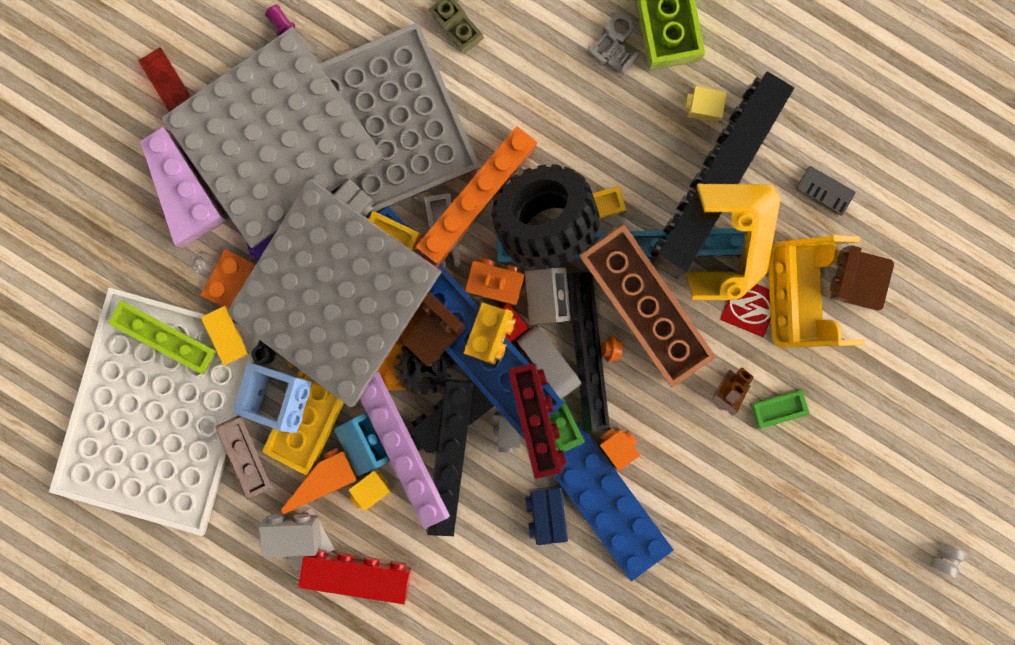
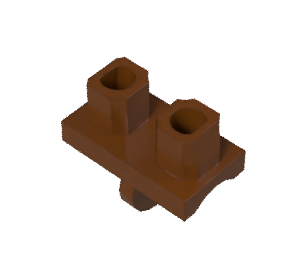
[712,367,754,416]

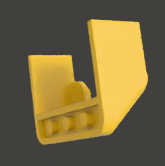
[686,184,780,300]
[769,235,865,348]

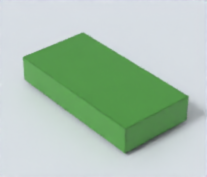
[750,389,810,429]

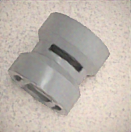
[931,542,967,578]

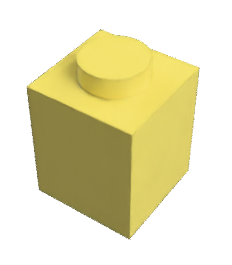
[684,86,727,123]

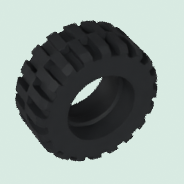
[491,164,600,269]

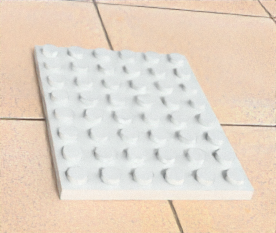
[49,288,261,536]

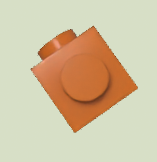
[598,428,641,471]

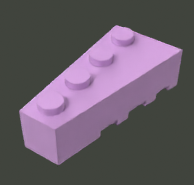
[140,127,227,248]

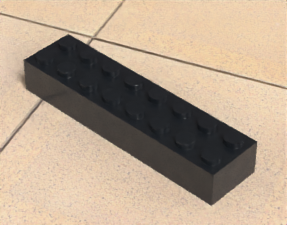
[649,71,795,280]

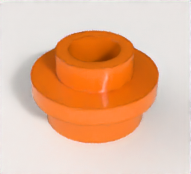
[601,336,623,363]

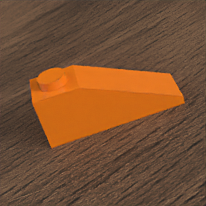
[281,448,359,515]

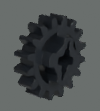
[394,346,453,395]

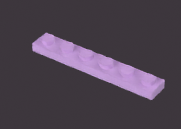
[360,371,450,529]

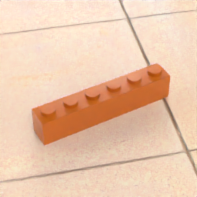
[415,126,538,268]

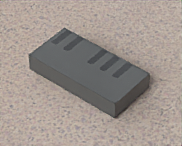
[795,166,856,216]

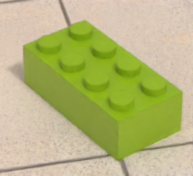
[635,0,705,71]

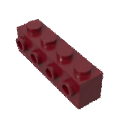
[508,363,567,479]

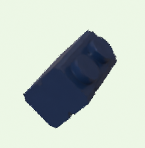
[525,486,568,545]

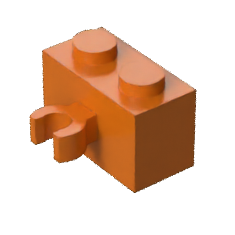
[465,258,525,306]

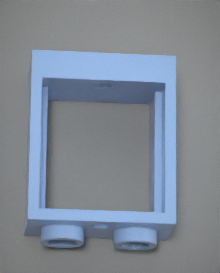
[232,362,312,433]

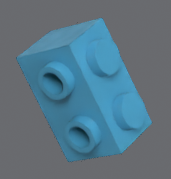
[334,413,390,477]

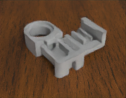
[587,13,639,75]

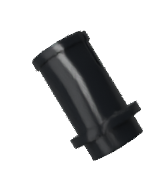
[251,344,276,365]

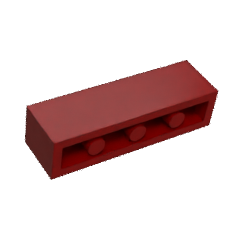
[298,549,411,605]

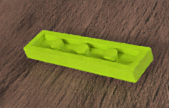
[107,300,217,375]

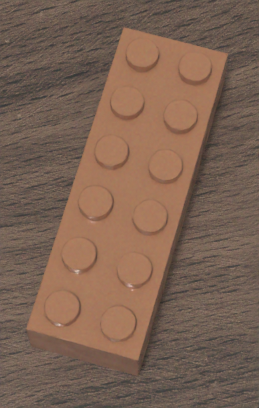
[578,223,716,388]

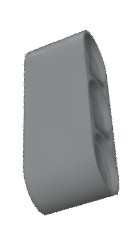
[515,324,581,399]

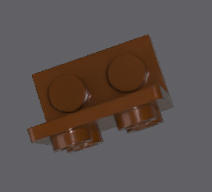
[398,292,466,367]

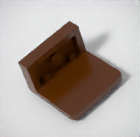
[830,245,894,311]

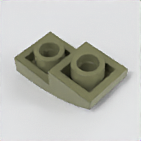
[428,0,484,54]

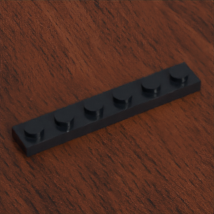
[567,272,610,433]
[426,379,474,537]

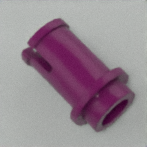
[265,4,296,36]

